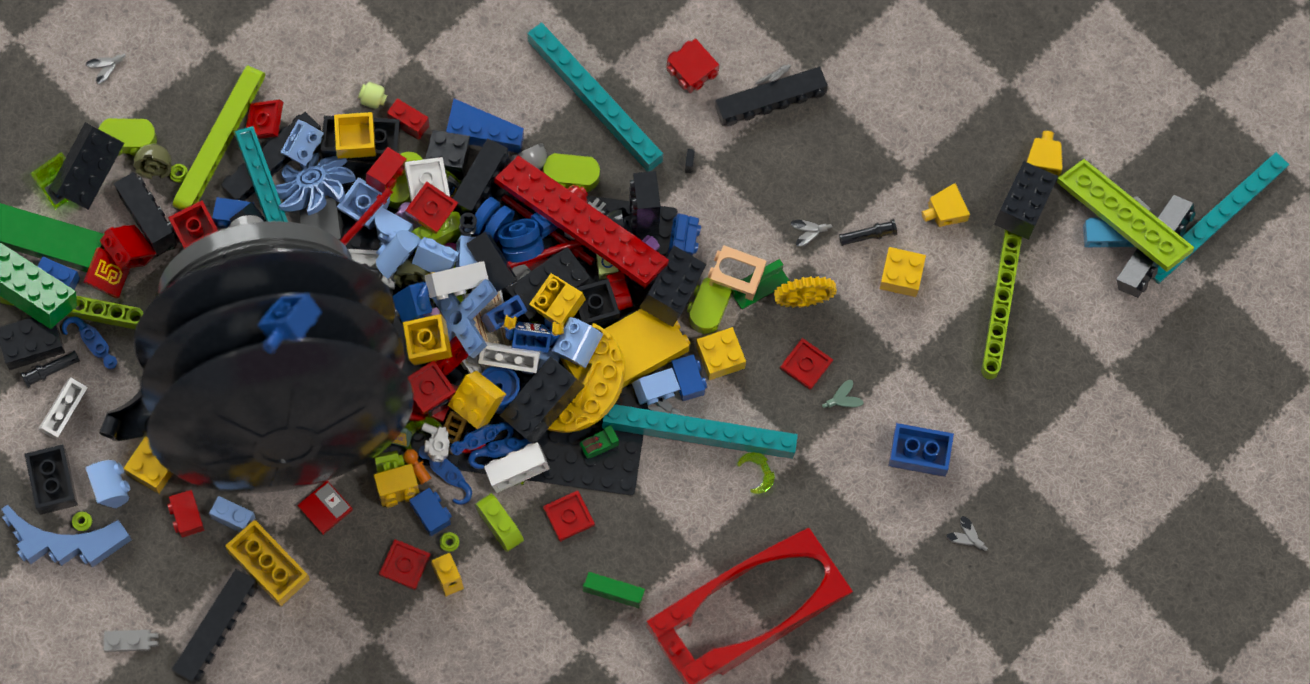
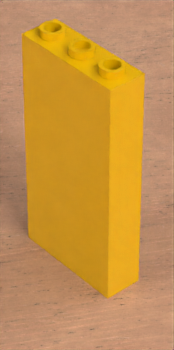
[560,309,690,388]

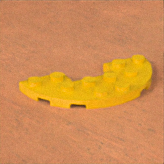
[547,323,625,433]

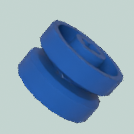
[473,197,514,244]
[497,219,544,263]
[482,366,521,414]

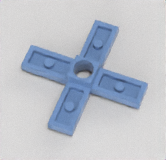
[432,278,498,358]

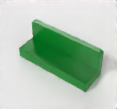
[731,259,789,309]
[583,572,645,609]

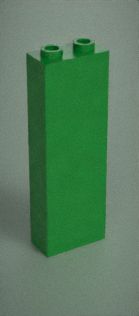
[0,203,105,272]

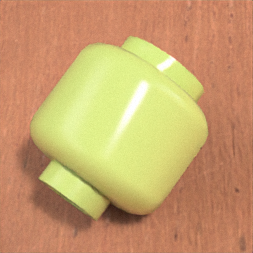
[358,82,387,109]

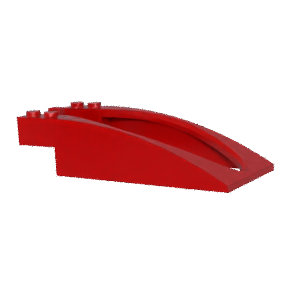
[646,528,853,684]

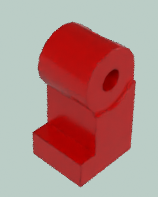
[606,271,633,311]

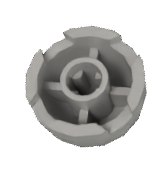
[509,143,547,170]

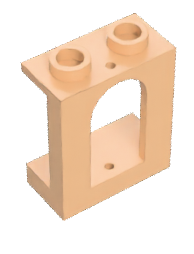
[708,245,767,301]

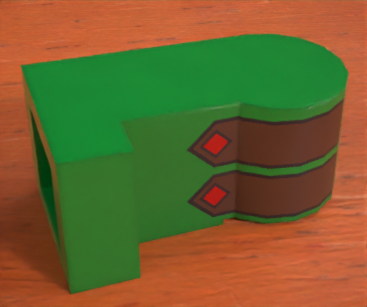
[579,425,619,458]

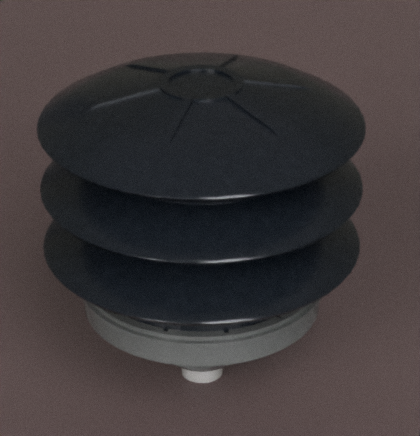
[134,215,414,493]

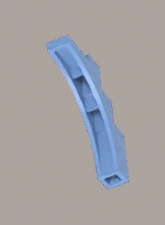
[1,505,131,567]

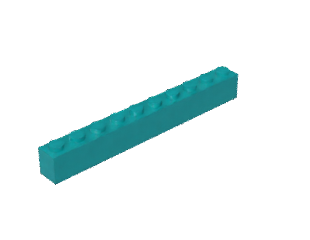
[527,22,663,172]
[602,404,798,459]

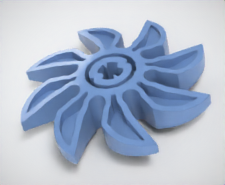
[275,153,356,215]

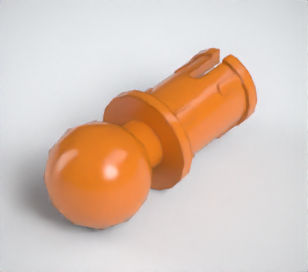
[403,449,432,485]

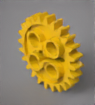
[774,276,837,308]

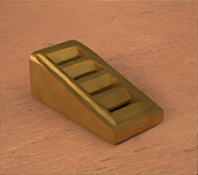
[444,411,469,454]

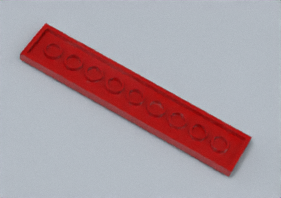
[494,155,669,287]

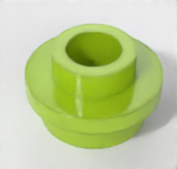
[169,164,188,183]
[72,512,92,531]
[440,532,459,552]

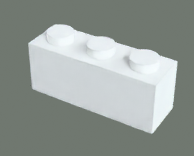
[424,261,488,300]
[479,341,541,373]
[38,378,88,439]
[484,442,550,493]

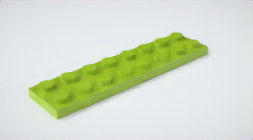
[1057,159,1194,272]

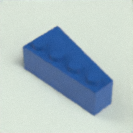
[446,98,524,153]

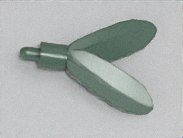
[822,380,864,408]

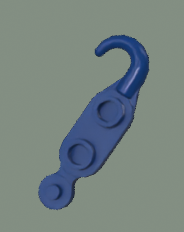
[62,316,117,369]
[450,422,514,455]
[468,438,537,469]
[419,445,472,505]

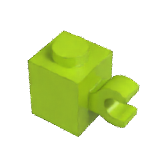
[375,450,405,473]

